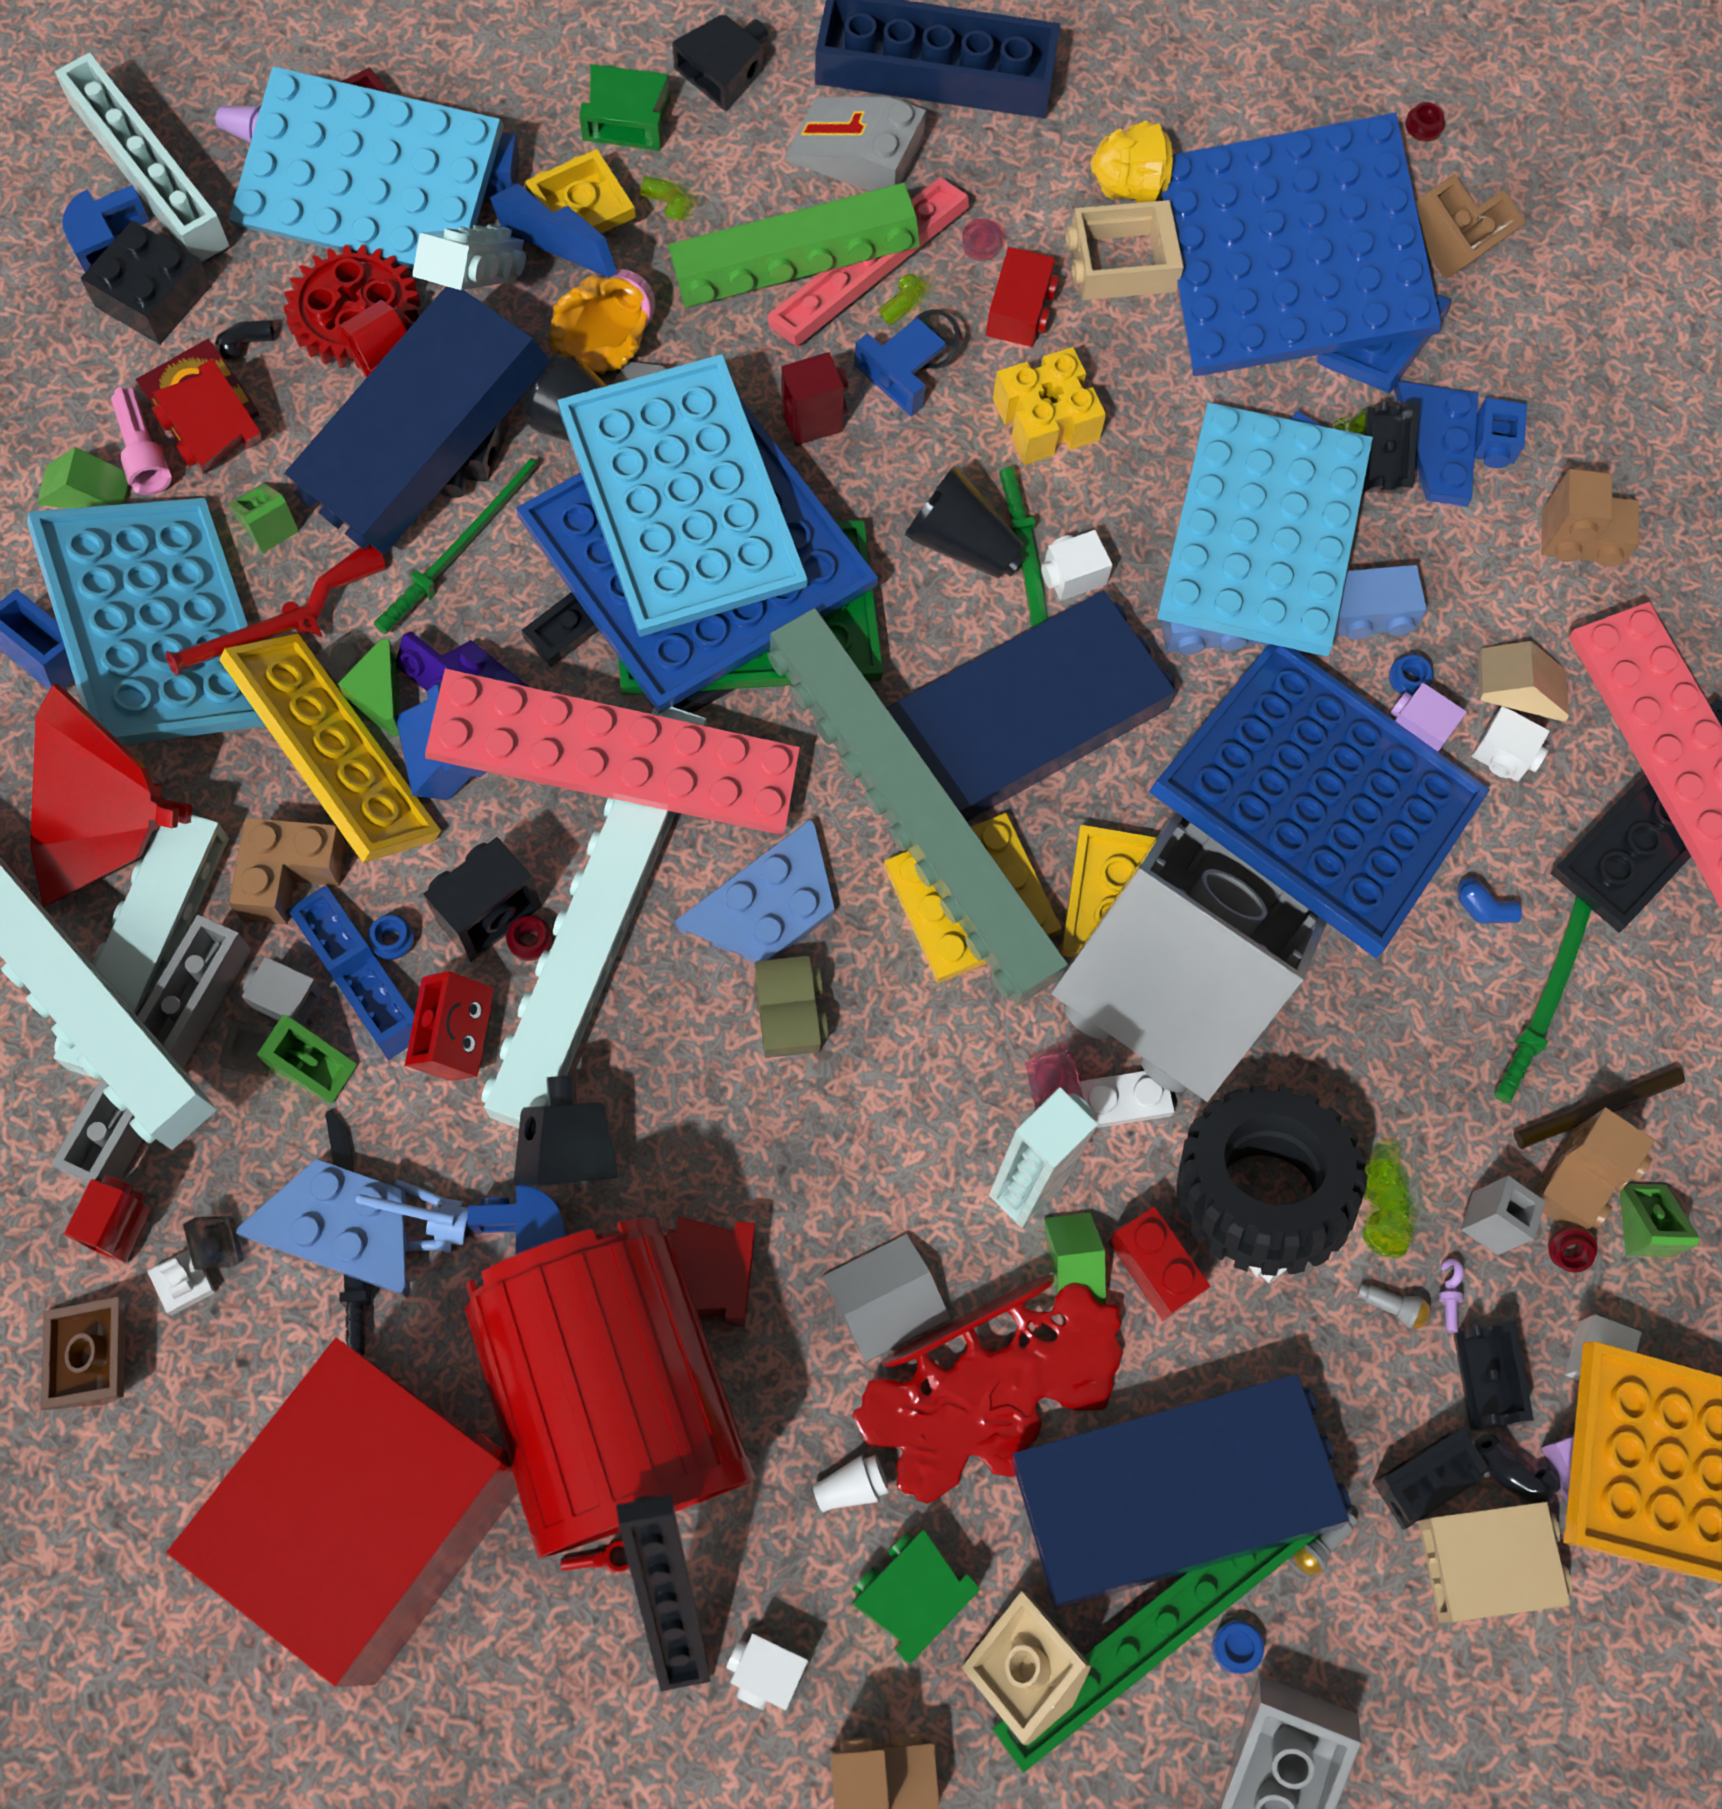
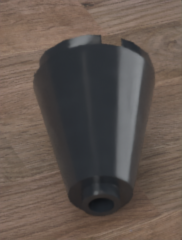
[525,353,607,442]
[905,466,1025,579]

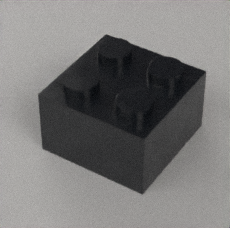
[80,220,211,345]
[423,837,542,962]

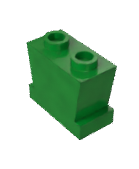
[579,64,671,151]
[851,1529,981,1665]

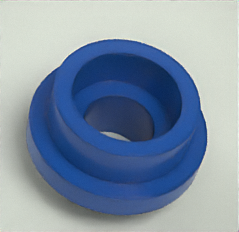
[1389,655,1433,696]
[367,915,414,960]

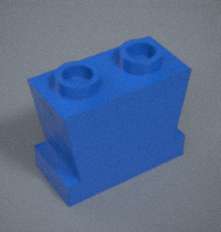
[395,684,487,800]

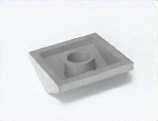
[822,1234,951,1363]

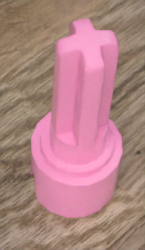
[111,387,172,495]

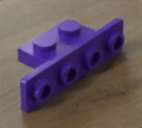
[396,632,529,691]

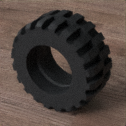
[1176,1085,1368,1276]

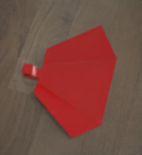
[30,683,192,907]

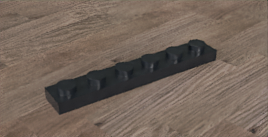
[616,1494,711,1691]

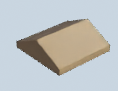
[1478,641,1569,722]
[961,1591,1091,1745]

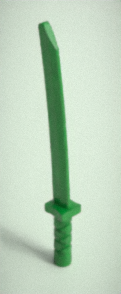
[374,458,538,634]
[999,467,1047,629]
[1494,896,1591,1103]

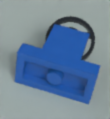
[854,309,962,417]

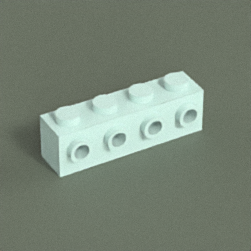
[412,224,526,290]

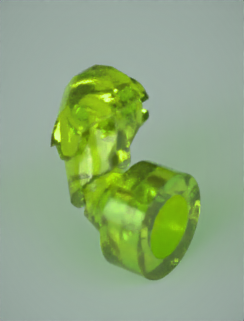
[1362,1158,1414,1258]

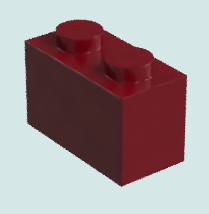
[781,352,849,446]

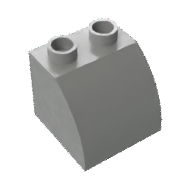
[1051,812,1327,1102]

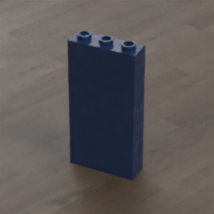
[284,286,552,556]
[886,590,1176,821]
[1012,1374,1352,1610]

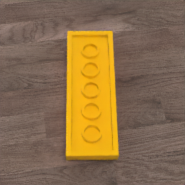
[219,633,441,863]

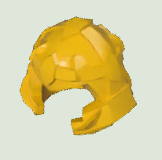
[1090,120,1173,203]

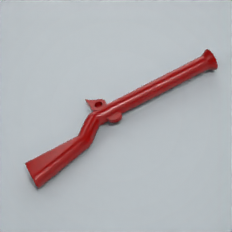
[166,545,386,676]

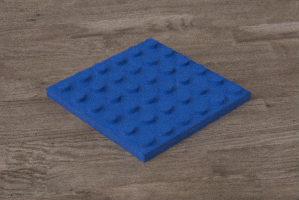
[1162,112,1441,376]
[516,395,878,714]
[1149,644,1490,959]

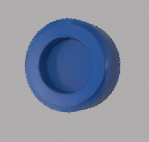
[1211,1621,1264,1674]

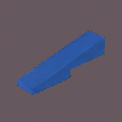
[490,183,617,278]
[287,885,415,1060]

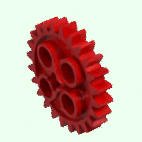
[283,244,421,368]

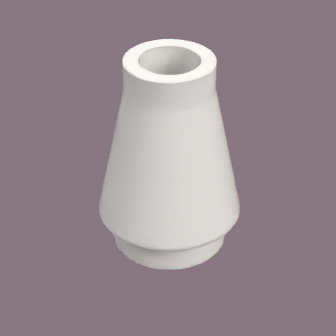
[812,1454,889,1512]

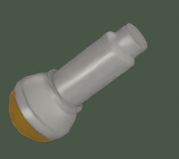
[1357,1283,1430,1329]
[1294,1513,1358,1575]

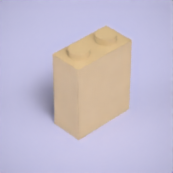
[1418,1502,1572,1623]

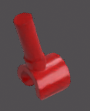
[561,1541,629,1573]

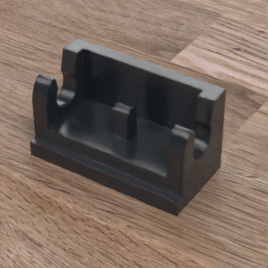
[1362,402,1419,494]
[1453,1321,1534,1430]
[1372,1427,1489,1530]

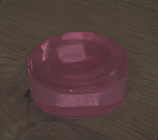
[961,219,1002,261]

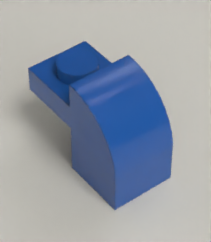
[62,185,150,272]
[467,1185,569,1255]

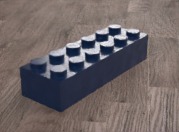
[815,0,1061,119]

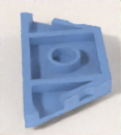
[675,820,835,963]
[236,1159,410,1297]

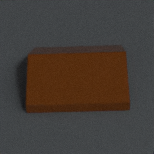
[41,1297,126,1410]

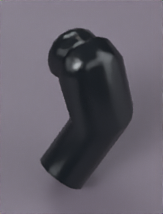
[215,320,274,359]

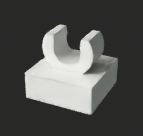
[147,1248,216,1316]

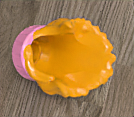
[549,269,655,375]

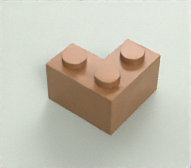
[1415,174,1526,280]
[1541,469,1639,566]
[229,818,347,925]
[1535,1107,1656,1229]
[830,1732,939,1809]

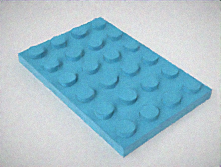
[229,66,504,269]
[557,354,808,637]
[1157,402,1373,657]
[27,498,265,745]

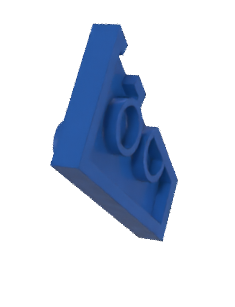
[1317,294,1451,394]
[1394,381,1479,507]

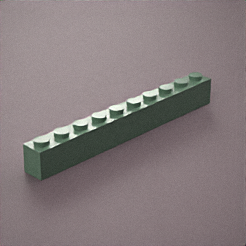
[767,608,1068,1006]

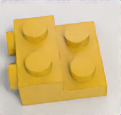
[525,149,636,233]

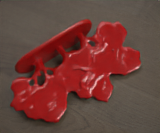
[852,1274,1123,1503]

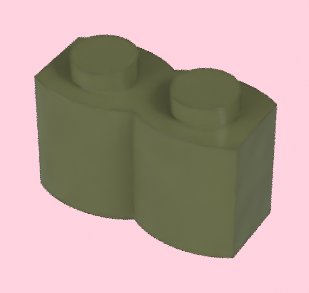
[754,956,828,1058]

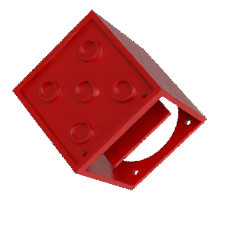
[165,1337,518,1687]

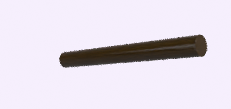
[1513,1067,1685,1149]

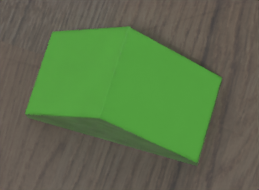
[37,447,130,508]
[227,483,299,554]
[338,639,400,737]
[257,1014,357,1104]
[1620,1183,1700,1257]
[1044,1212,1106,1304]

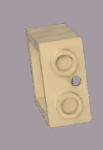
[1065,200,1183,300]

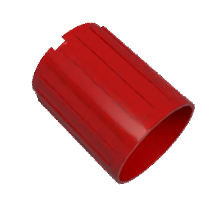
[464,1218,756,1559]

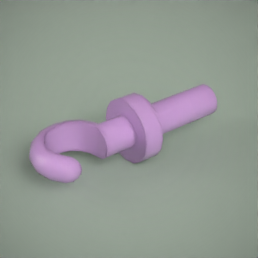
[1439,1259,1464,1333]

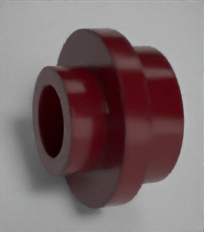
[1405,102,1445,141]
[506,916,553,961]
[1548,1226,1598,1273]

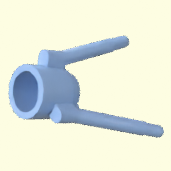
[355,1180,469,1253]

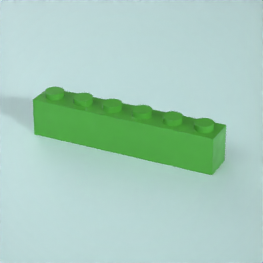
[668,183,920,308]

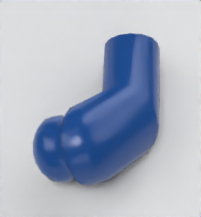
[1458,878,1522,923]

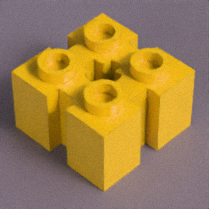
[992,347,1106,465]

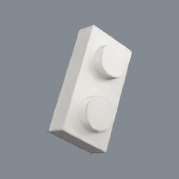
[1073,1071,1175,1128]

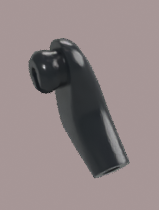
[1474,1433,1561,1505]

